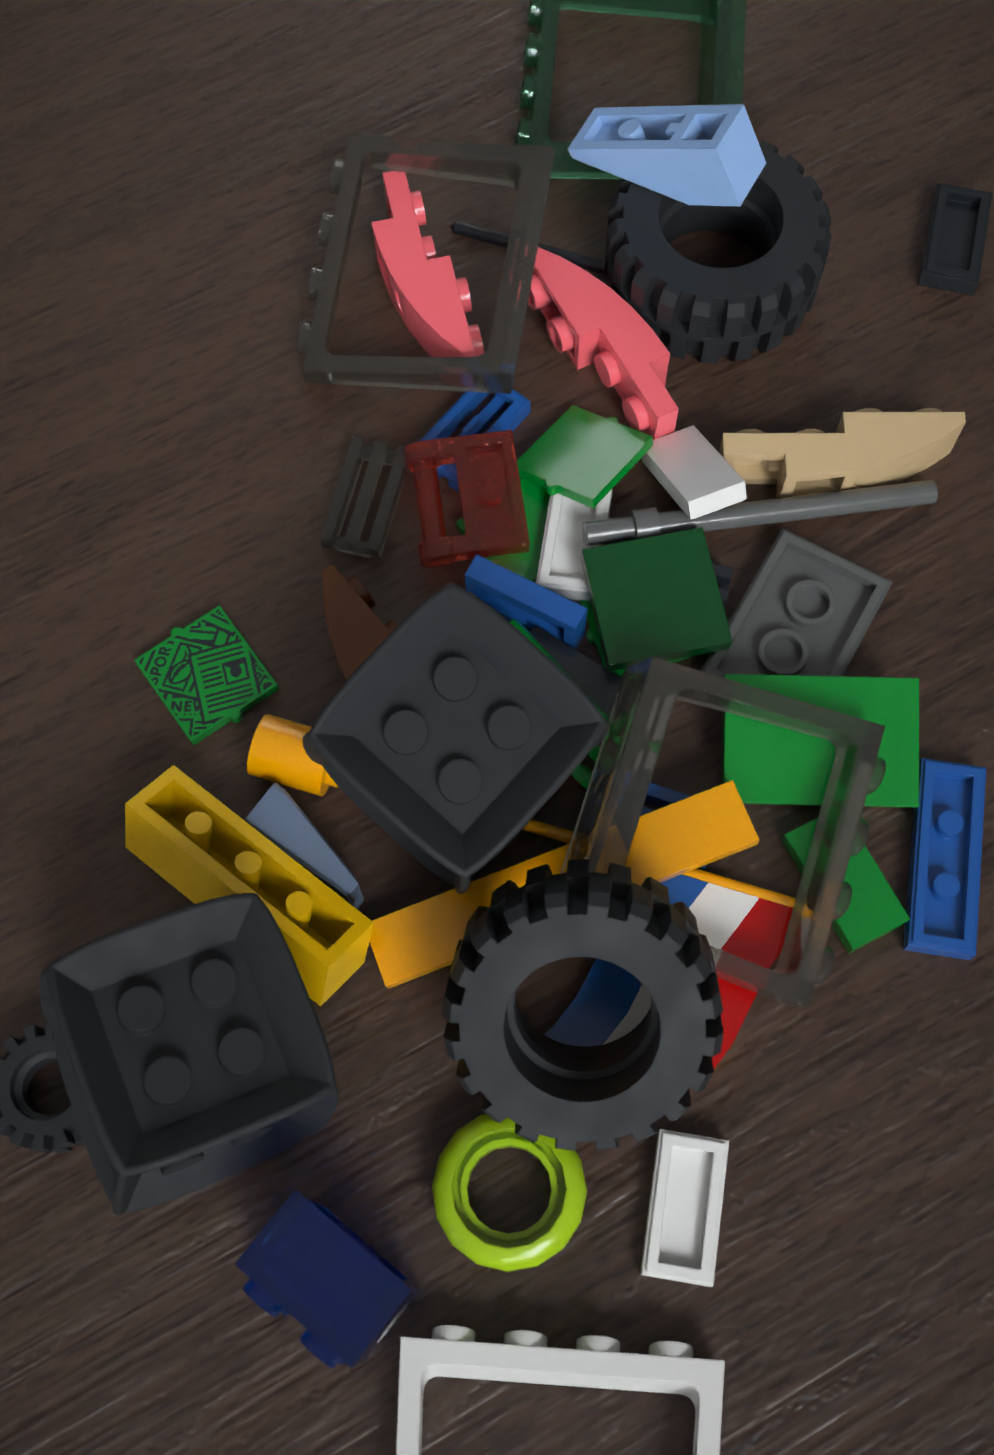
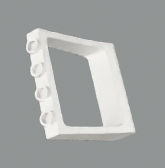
[396,1325,725,1455]

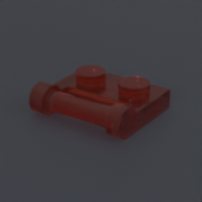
[404,430,530,568]

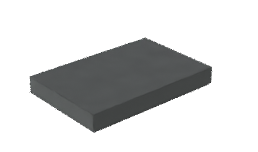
[697,528,893,695]

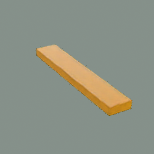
[370,780,759,989]

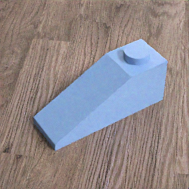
[568,104,766,206]

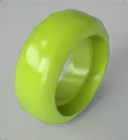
[431,1114,587,1272]

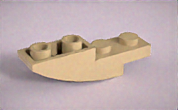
[719,408,966,498]

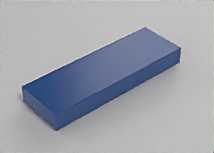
[903,758,986,960]

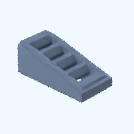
[245,783,364,909]

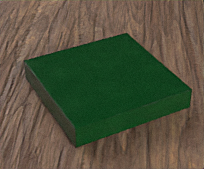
[580,527,733,672]

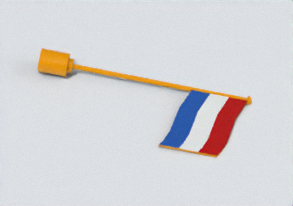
[247,714,824,1069]

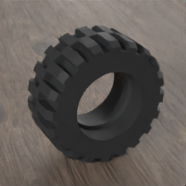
[604,140,832,363]
[442,859,724,1151]

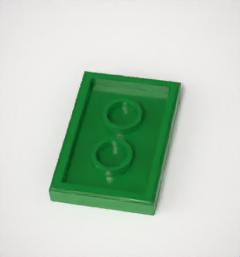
[721,674,919,808]

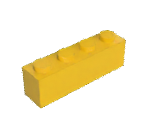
[125,765,374,1007]

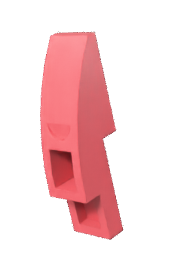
[371,169,484,386]
[520,246,679,440]

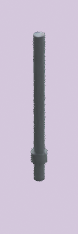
[582,480,938,546]

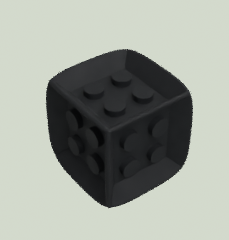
[302,583,610,894]
[39,893,339,1216]

